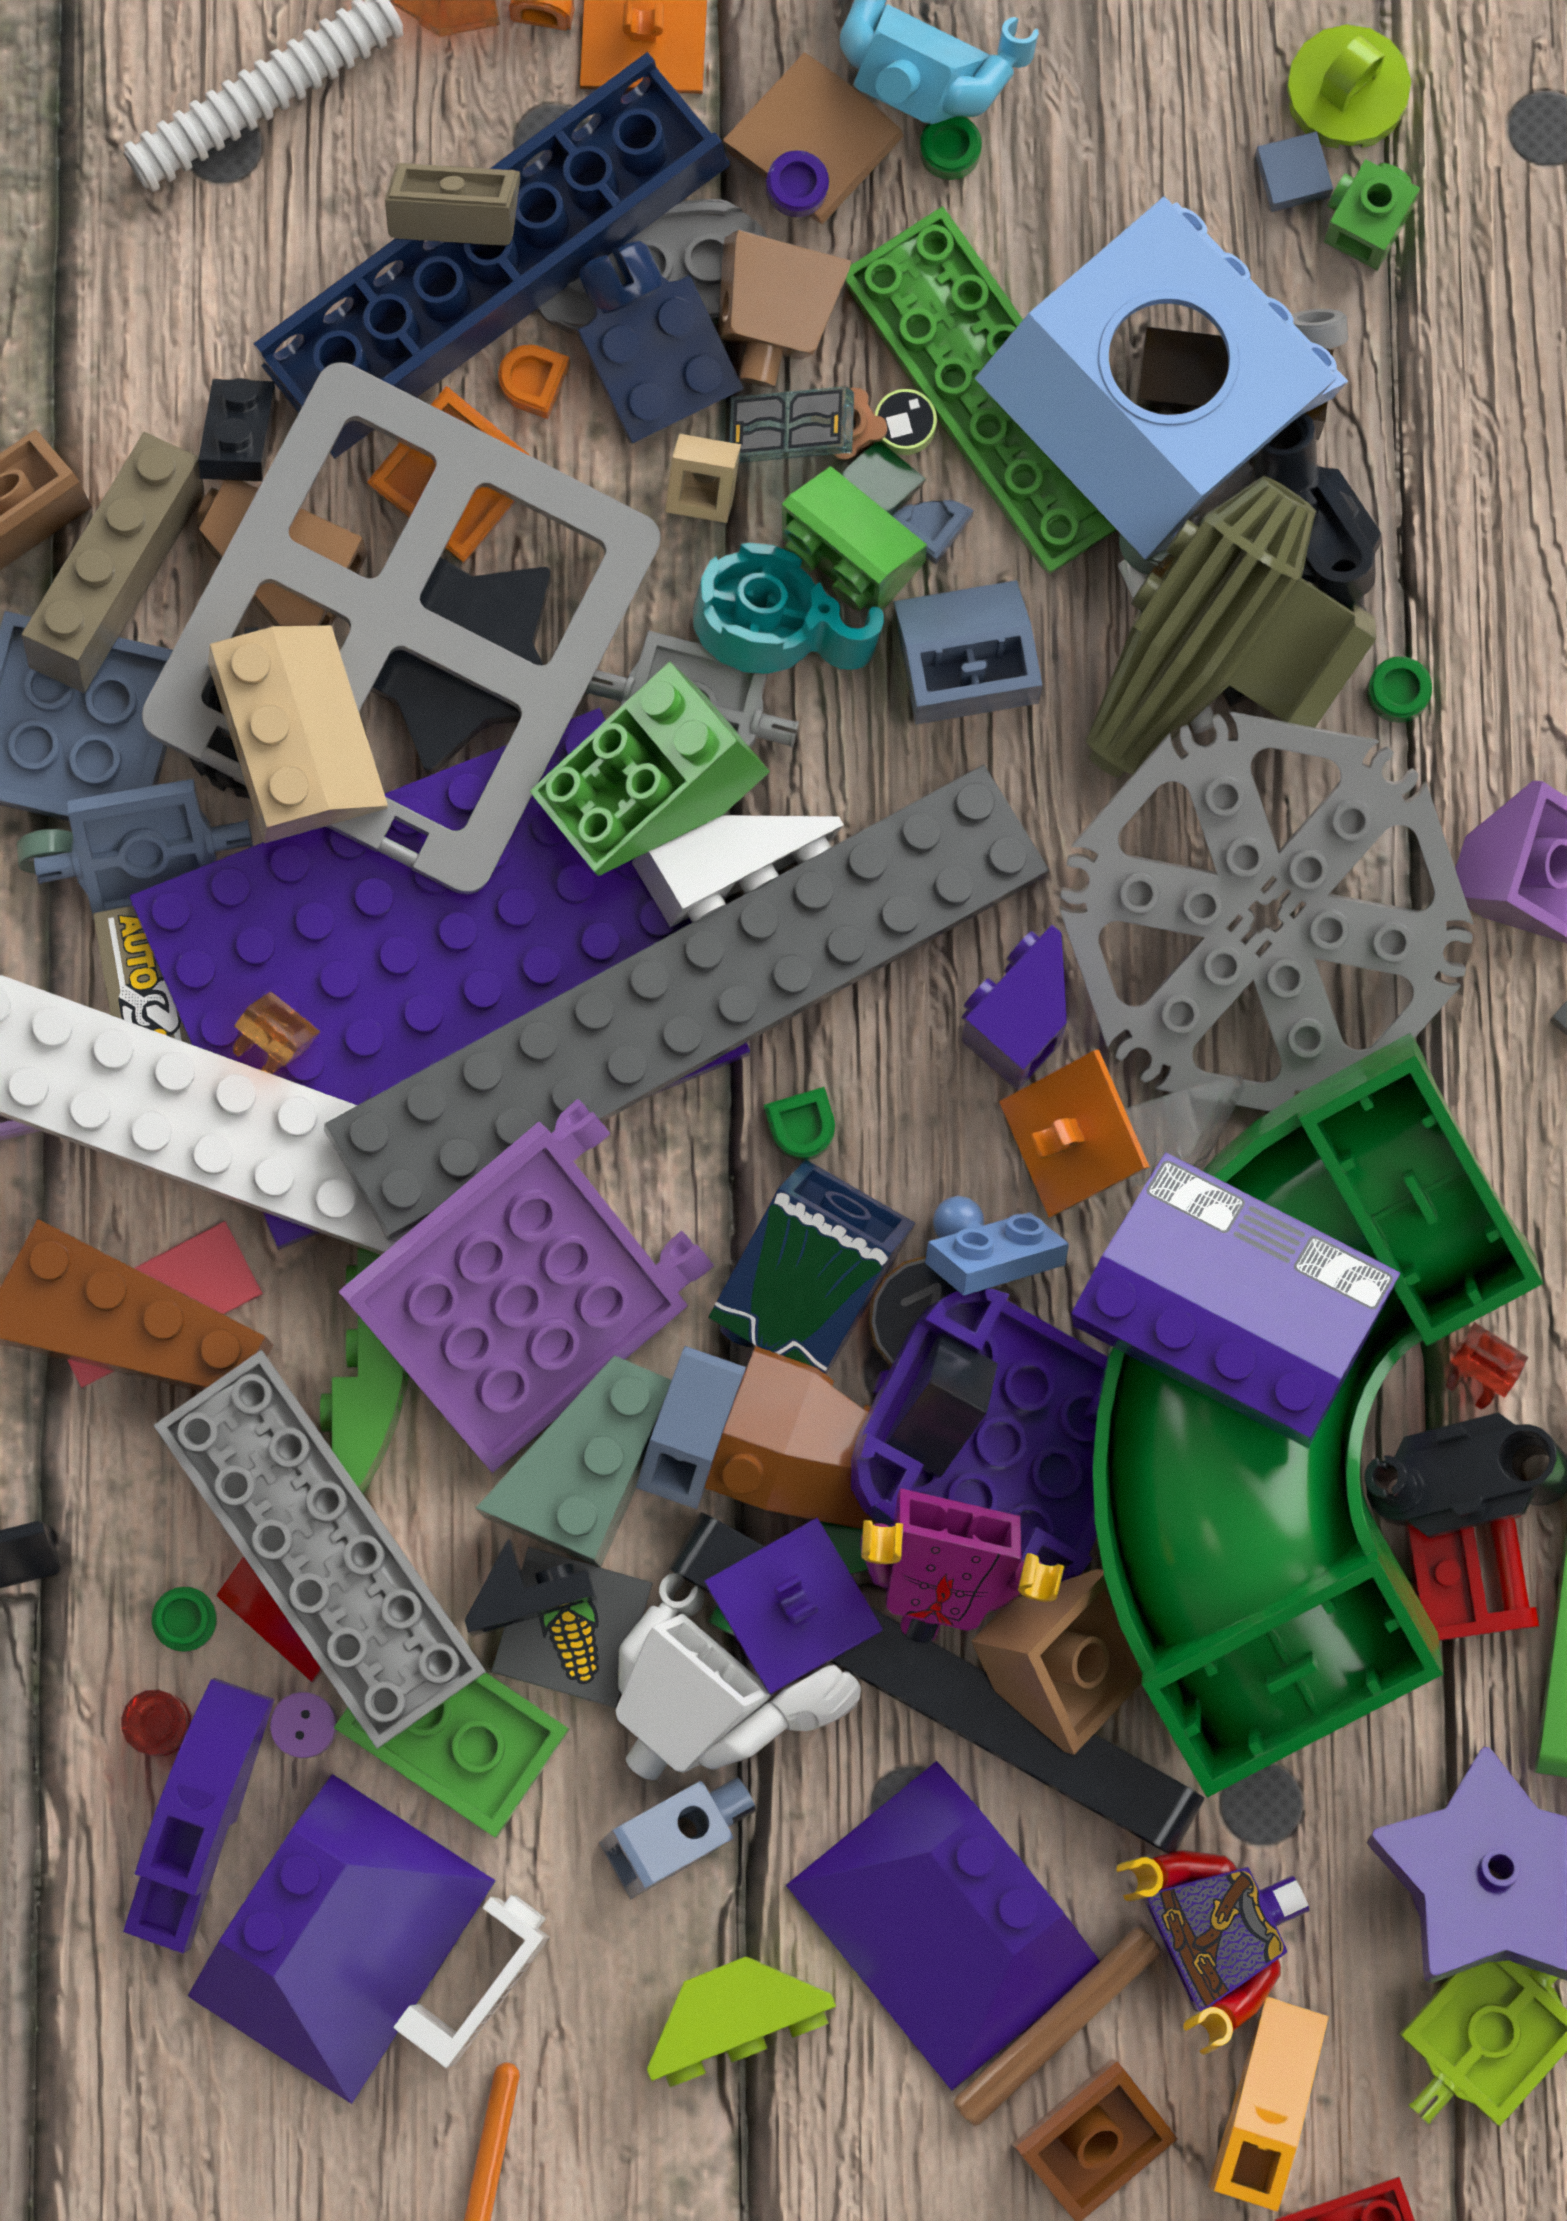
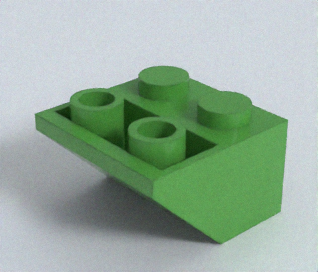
[782,466,927,611]

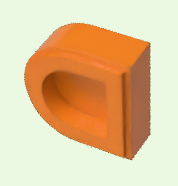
[509,0,575,31]
[498,344,571,419]

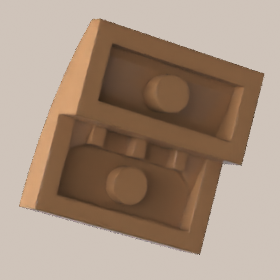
[723,52,904,225]

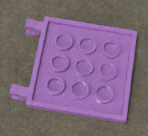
[338,1099,714,1473]

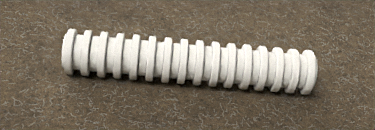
[123,0,404,192]

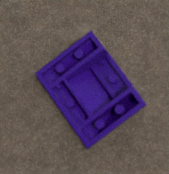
[786,1761,1100,2091]
[188,1774,496,2104]

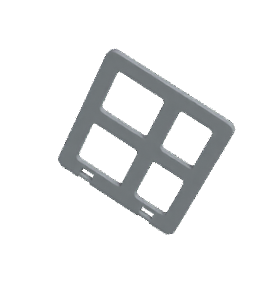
[142,362,660,894]

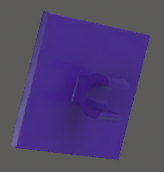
[704,1518,883,1695]

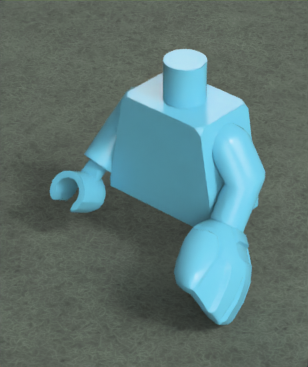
[839,0,1039,124]

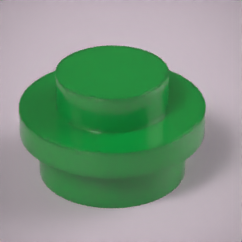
[151,1587,217,1652]

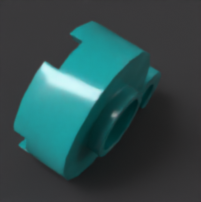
[693,543,884,674]

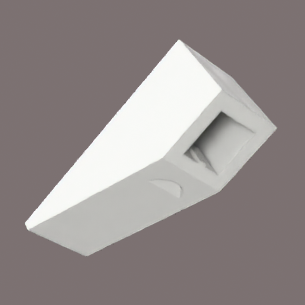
[632,815,844,927]

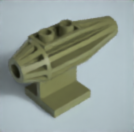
[1085,476,1376,778]

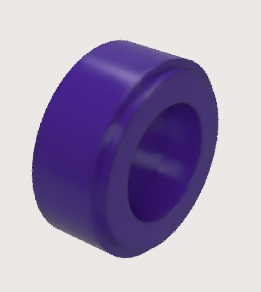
[766,150,829,217]

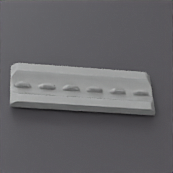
[153,1350,486,1749]

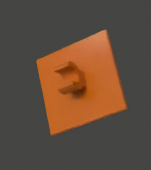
[580,0,707,94]
[999,1049,1149,1218]

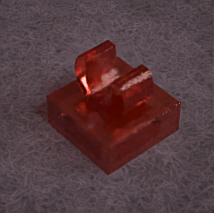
[1446,1322,1528,1410]

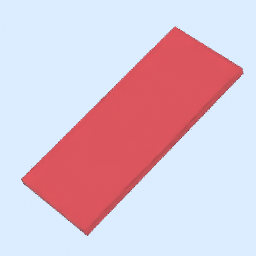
[67,1221,263,1388]

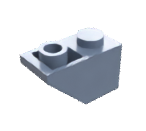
[636,1346,746,1509]

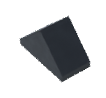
[884,1332,998,1478]

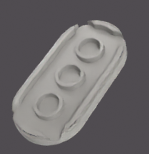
[536,199,768,335]

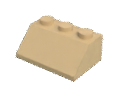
[208,625,388,844]

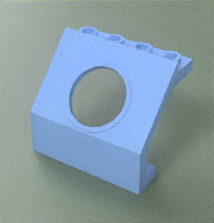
[974,196,1348,560]

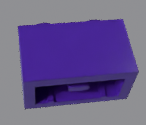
[961,925,1067,1091]

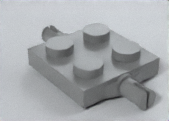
[586,630,799,748]

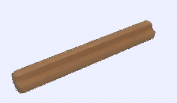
[953,1927,1161,2126]

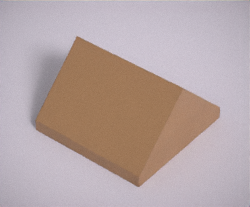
[0,429,92,570]

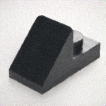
[465,1539,597,1637]

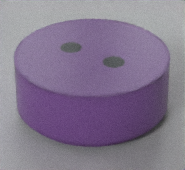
[270,1692,337,1758]

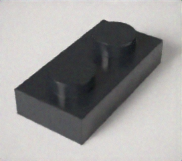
[198,378,276,482]

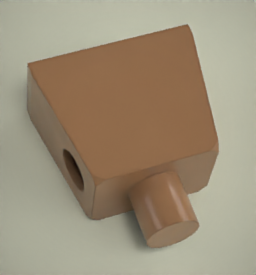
[718,230,851,388]

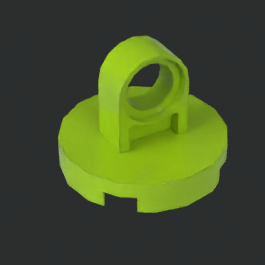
[1287,24,1411,149]

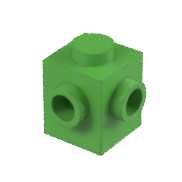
[1324,159,1420,271]

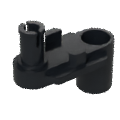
[1254,413,1382,612]
[1364,1412,1567,1538]

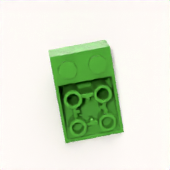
[529,661,770,876]

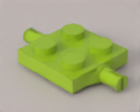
[1398,1960,1567,2127]

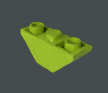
[647,1956,836,2087]

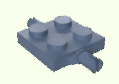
[34,778,253,919]

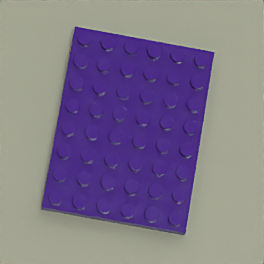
[129,708,750,1250]

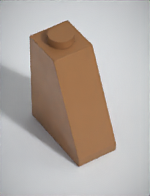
[197,480,368,626]

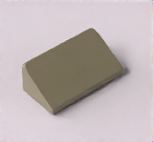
[385,163,520,246]

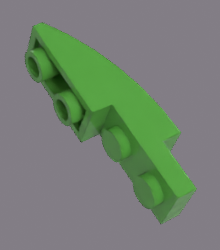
[320,1248,409,1494]

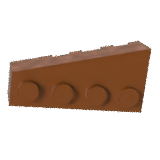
[0,1219,274,1392]

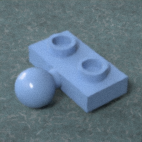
[925,1196,1069,1296]

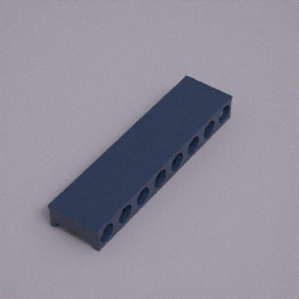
[254,52,730,459]

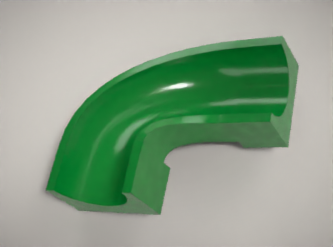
[1093,1032,1544,1798]

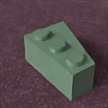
[476,1355,671,1567]

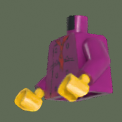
[860,1488,1064,1643]

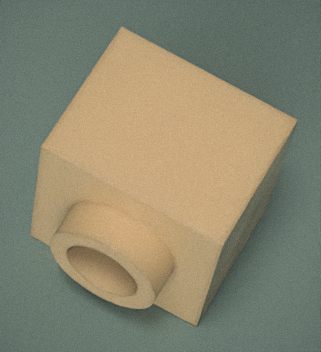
[665,434,741,523]

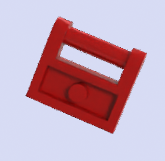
[1405,1515,1539,1641]

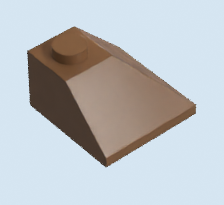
[971,1569,1142,1755]

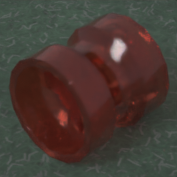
[121,1689,193,1757]

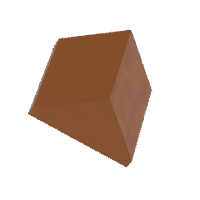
[1012,2059,1178,2221]

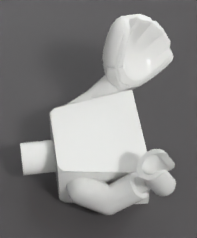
[615,1573,861,1780]

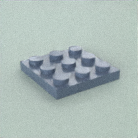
[0,611,173,821]

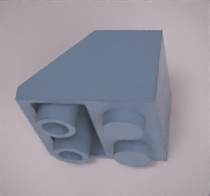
[893,580,1043,725]

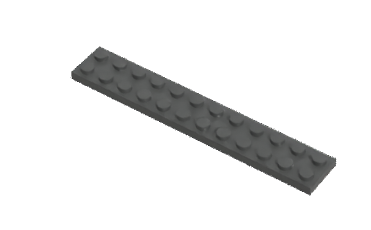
[324,764,1049,1240]

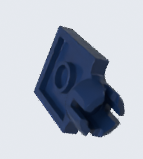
[576,241,744,444]

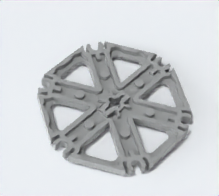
[1059,711,1474,1111]

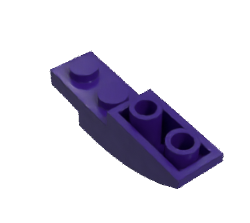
[123,1678,274,1954]

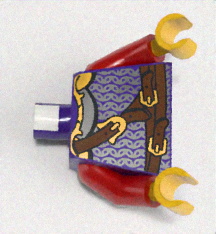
[1116,1850,1310,2055]

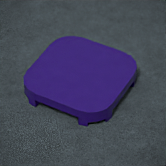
[851,1288,1107,1596]

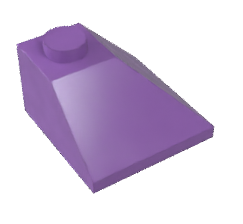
[1455,781,1567,943]

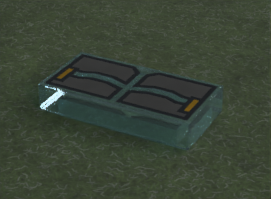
[729,386,854,463]

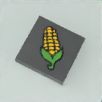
[491,1547,653,1708]

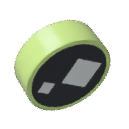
[875,389,937,455]

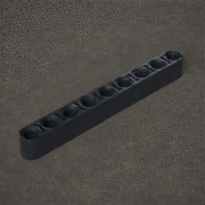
[669,1512,1205,1853]

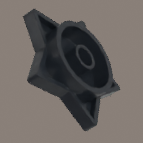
[371,557,552,775]

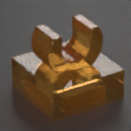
[233,991,321,1074]

